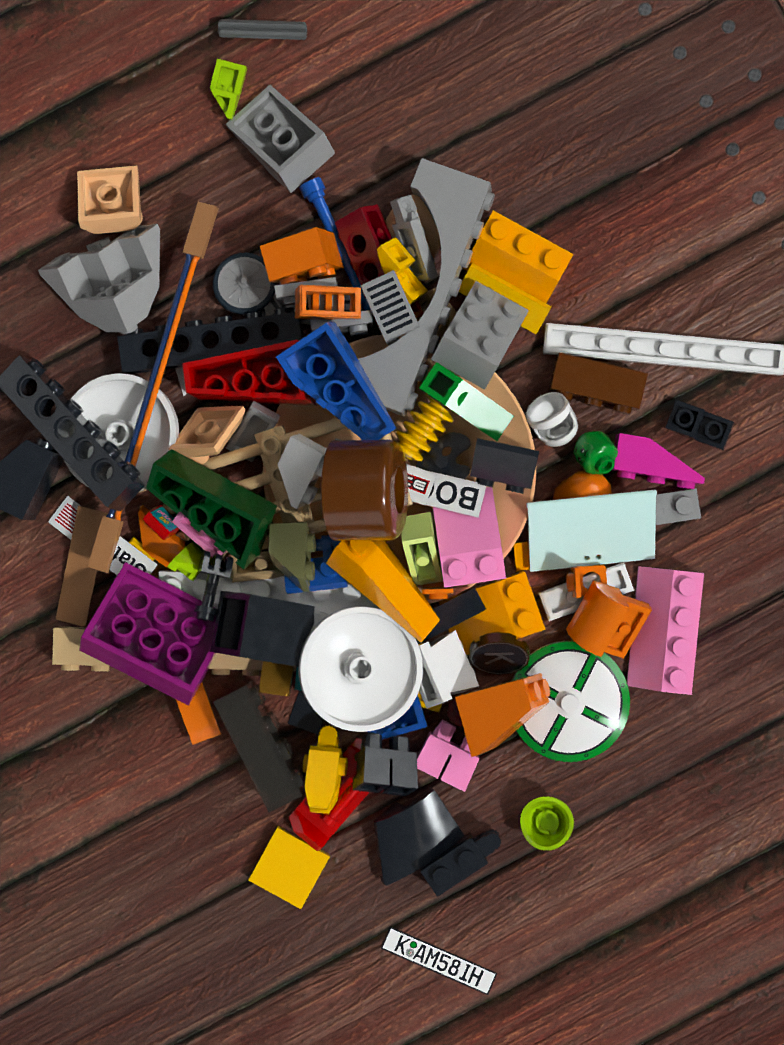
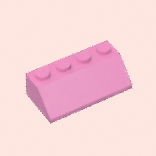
[627,566,704,695]

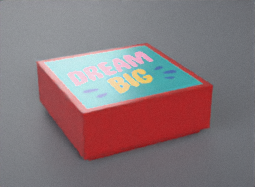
[143,505,180,540]

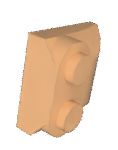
[77,166,143,234]
[168,406,246,465]

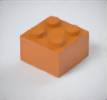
[260,227,344,285]

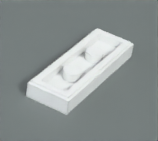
[538,562,634,621]

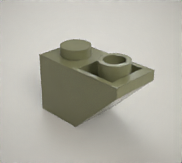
[268,522,316,592]

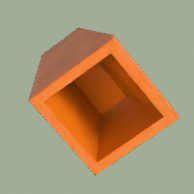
[455,673,550,757]

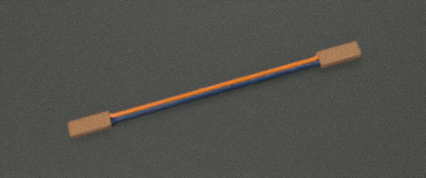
[87,202,219,573]

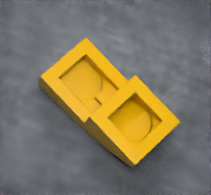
[377,237,428,305]

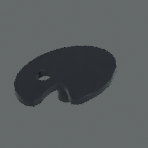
[416,432,471,480]

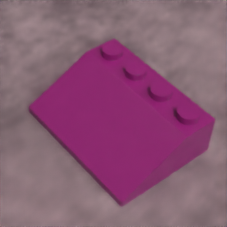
[79,562,217,706]

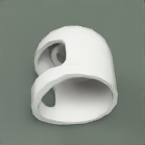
[526,392,578,447]

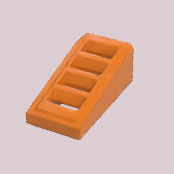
[295,285,361,320]

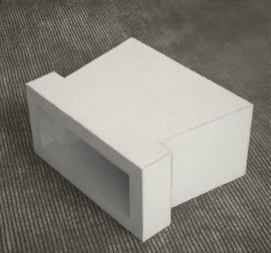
[419,630,479,709]

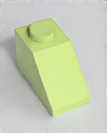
[401,512,443,586]

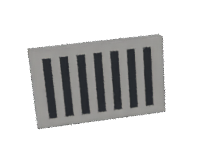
[361,270,420,346]

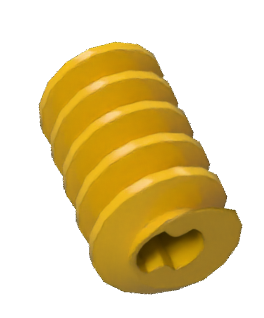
[395,393,454,462]

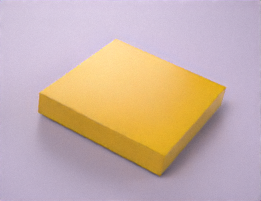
[249,826,330,909]

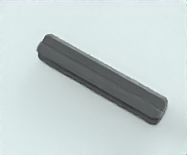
[218,19,307,40]

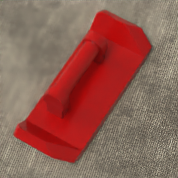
[289,738,369,851]

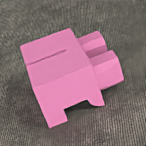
[417,719,480,792]

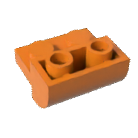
[566,580,652,658]

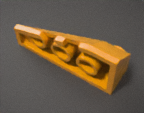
[326,540,440,642]

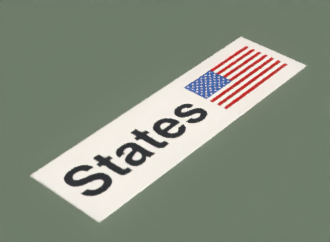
[48,496,157,575]

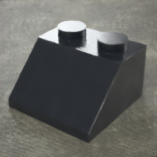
[470,438,539,494]

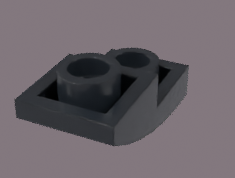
[665,400,734,451]

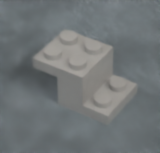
[274,277,374,337]

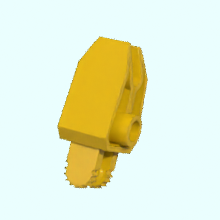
[303,725,348,814]

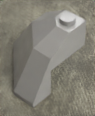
[38,224,160,334]

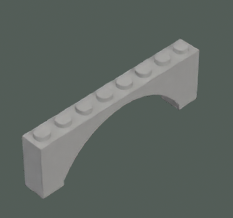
[358,158,495,417]

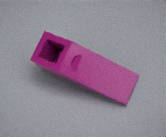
[612,433,705,489]

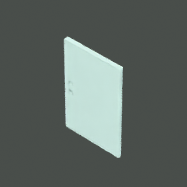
[526,489,657,572]

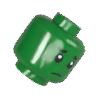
[573,431,618,475]

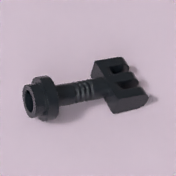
[194,551,233,622]

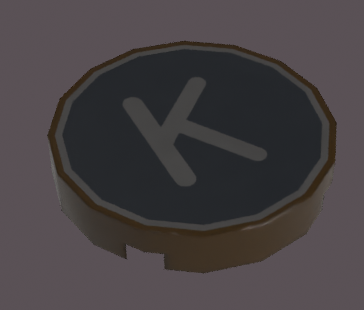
[469,632,530,675]

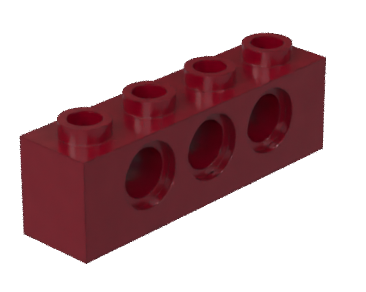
[334,204,424,334]

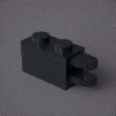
[420,828,502,897]

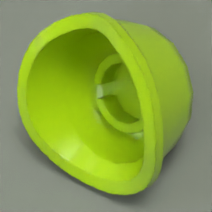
[520,796,574,850]

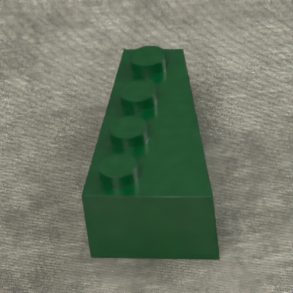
[146,449,277,570]

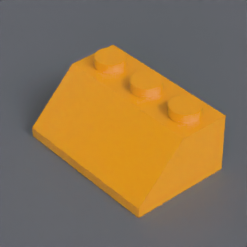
[463,210,573,303]

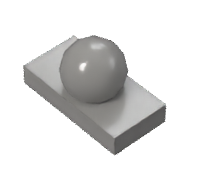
[226,401,280,462]

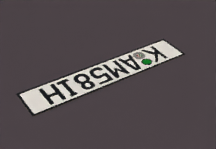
[381,927,497,995]

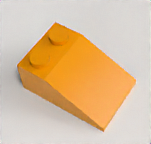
[439,571,545,655]

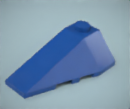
[276,322,396,440]

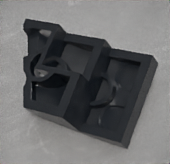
[373,788,464,886]

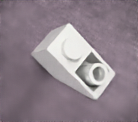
[278,434,327,509]

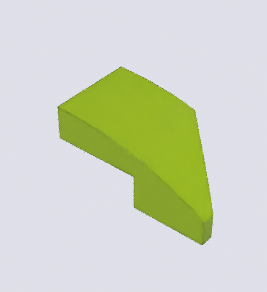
[210,59,247,120]
[167,542,213,581]

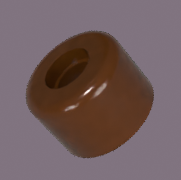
[321,440,408,541]

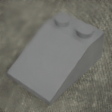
[226,85,335,193]

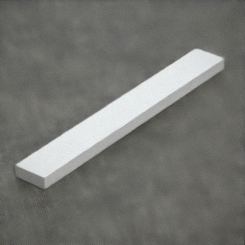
[543,323,784,376]

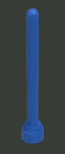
[299,177,371,311]

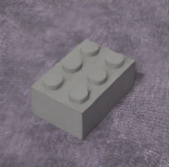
[431,281,529,390]

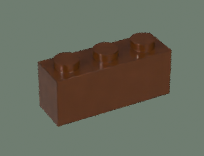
[548,353,648,415]

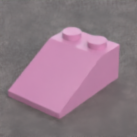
[433,487,506,588]

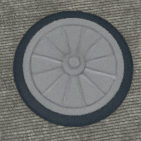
[213,253,276,315]

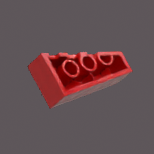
[182,339,317,406]

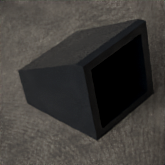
[0,437,64,520]
[210,591,315,667]

